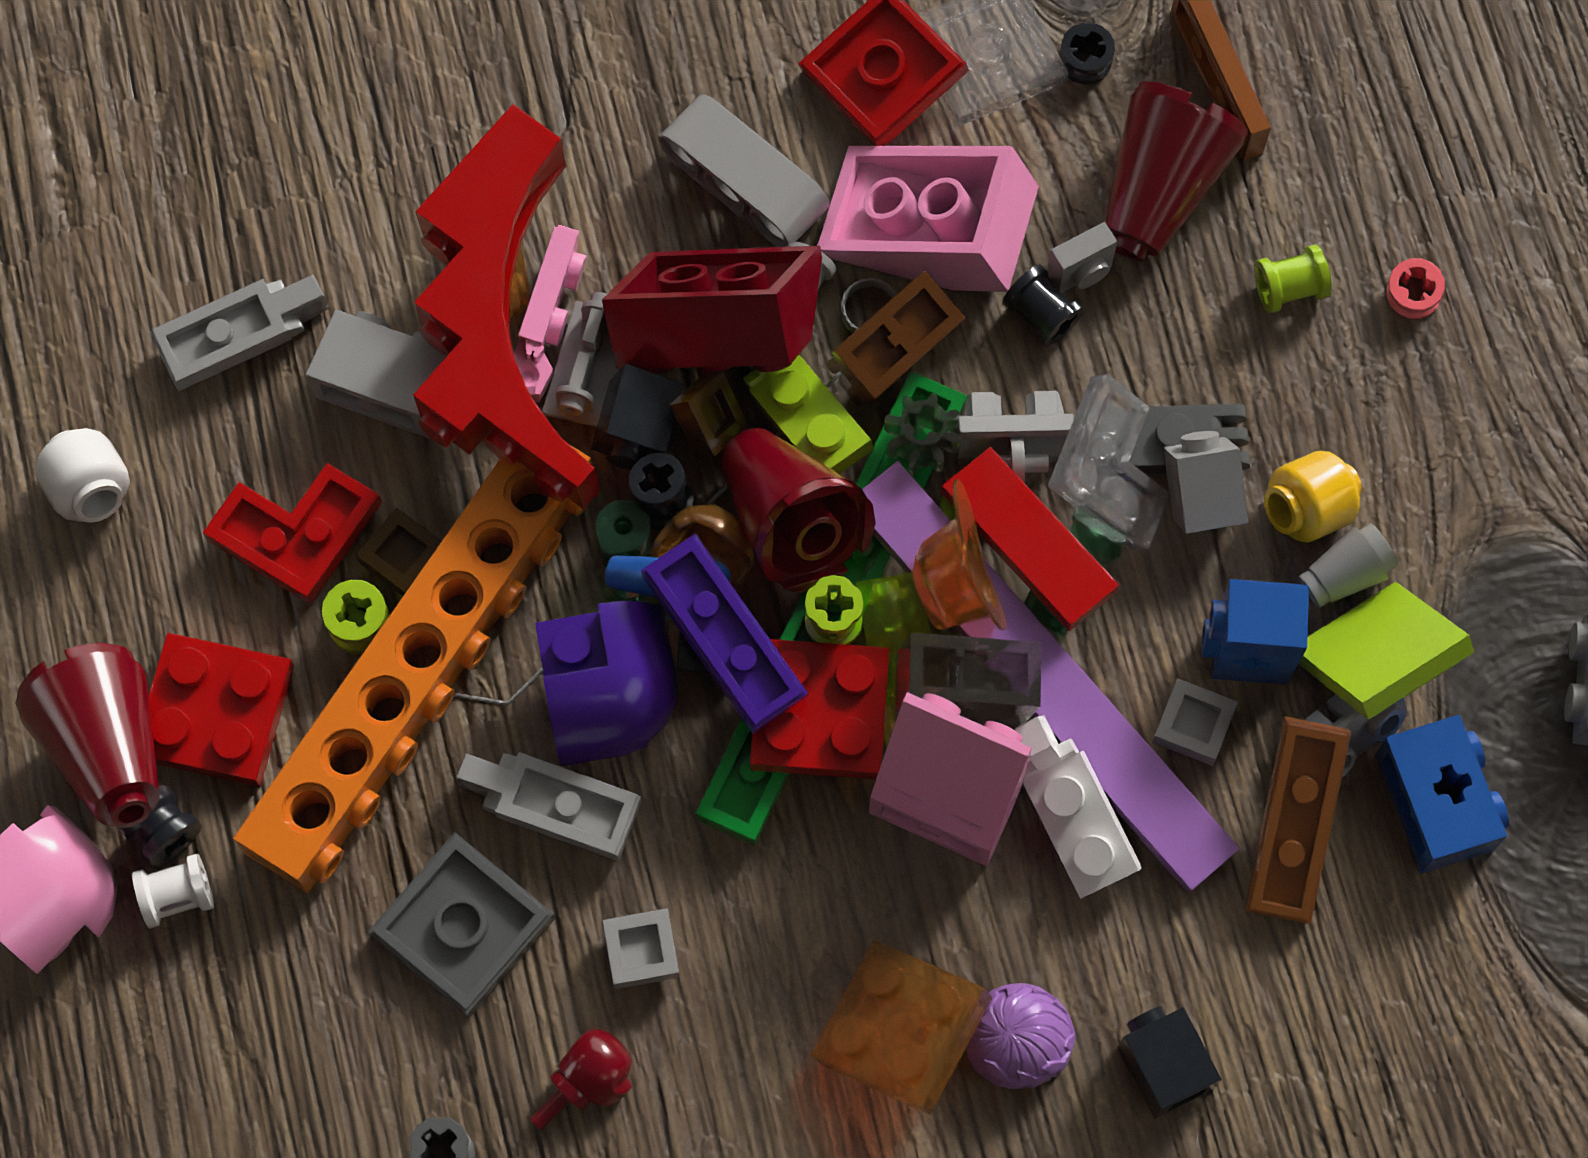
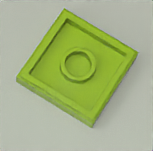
[1299,581,1475,720]

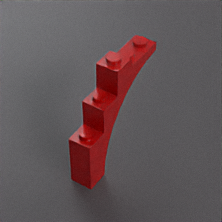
[413,104,600,510]

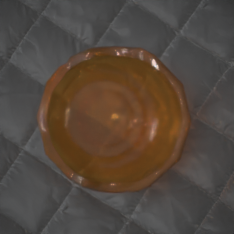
[652,504,755,589]

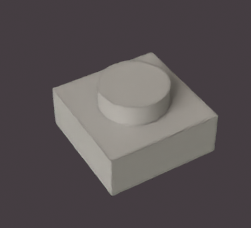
[1047,222,1117,293]
[1152,678,1238,766]
[603,908,680,989]

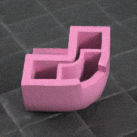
[0,805,118,974]

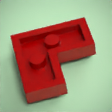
[202,463,382,604]

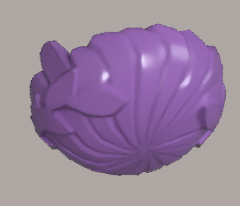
[964,983,1076,1089]

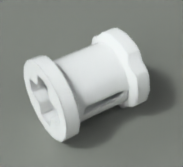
[132,854,214,929]

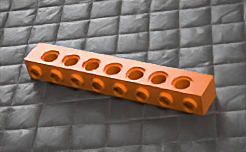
[233,445,593,894]

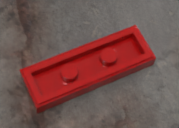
[941,447,1119,632]

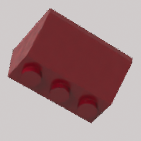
[602,246,822,374]

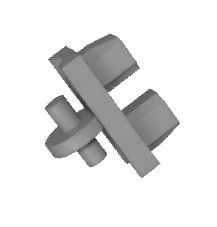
[957,391,1074,483]

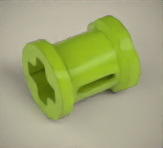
[1254,244,1332,313]
[805,575,864,645]

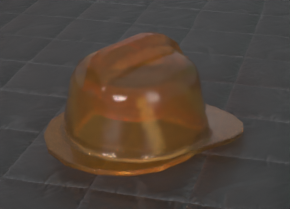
[912,479,1007,631]

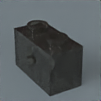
[894,633,1041,725]

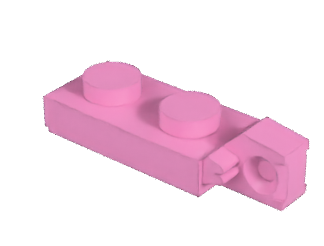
[514,225,587,403]

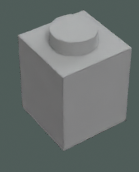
[1164,431,1249,534]

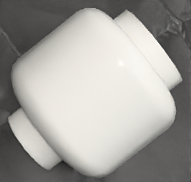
[35,428,130,523]

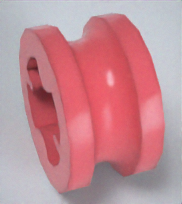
[1386,258,1445,319]

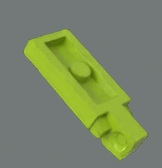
[743,354,874,474]

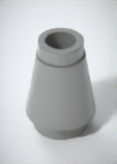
[1298,523,1399,608]

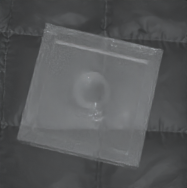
[918,0,1068,127]

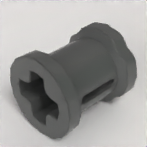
[409,1117,476,1158]

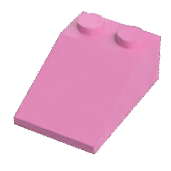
[817,146,1039,292]

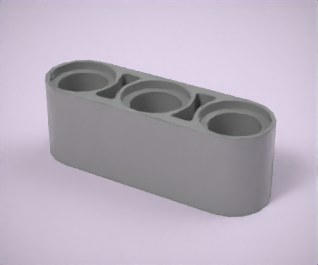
[658,94,830,247]

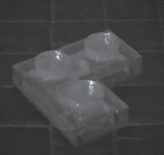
[1048,374,1170,549]

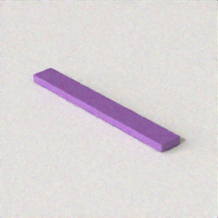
[862,461,1240,893]

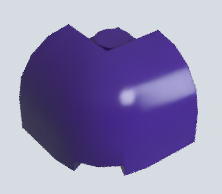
[535,601,677,766]

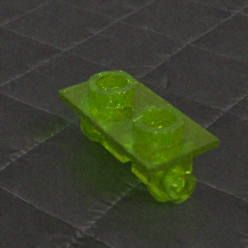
[856,571,942,710]

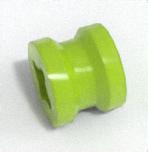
[322,580,390,655]

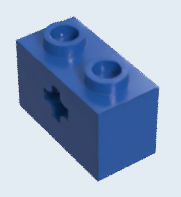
[1201,579,1309,685]
[1375,714,1509,874]

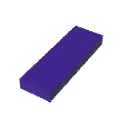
[641,534,808,734]

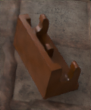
[827,271,965,407]

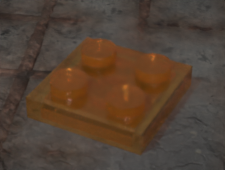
[811,940,993,1115]

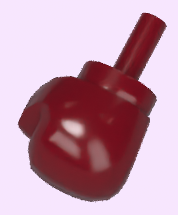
[530,1028,632,1130]

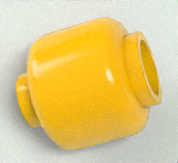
[1264,451,1362,543]

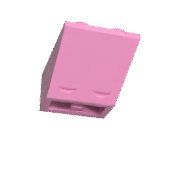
[869,692,1032,866]

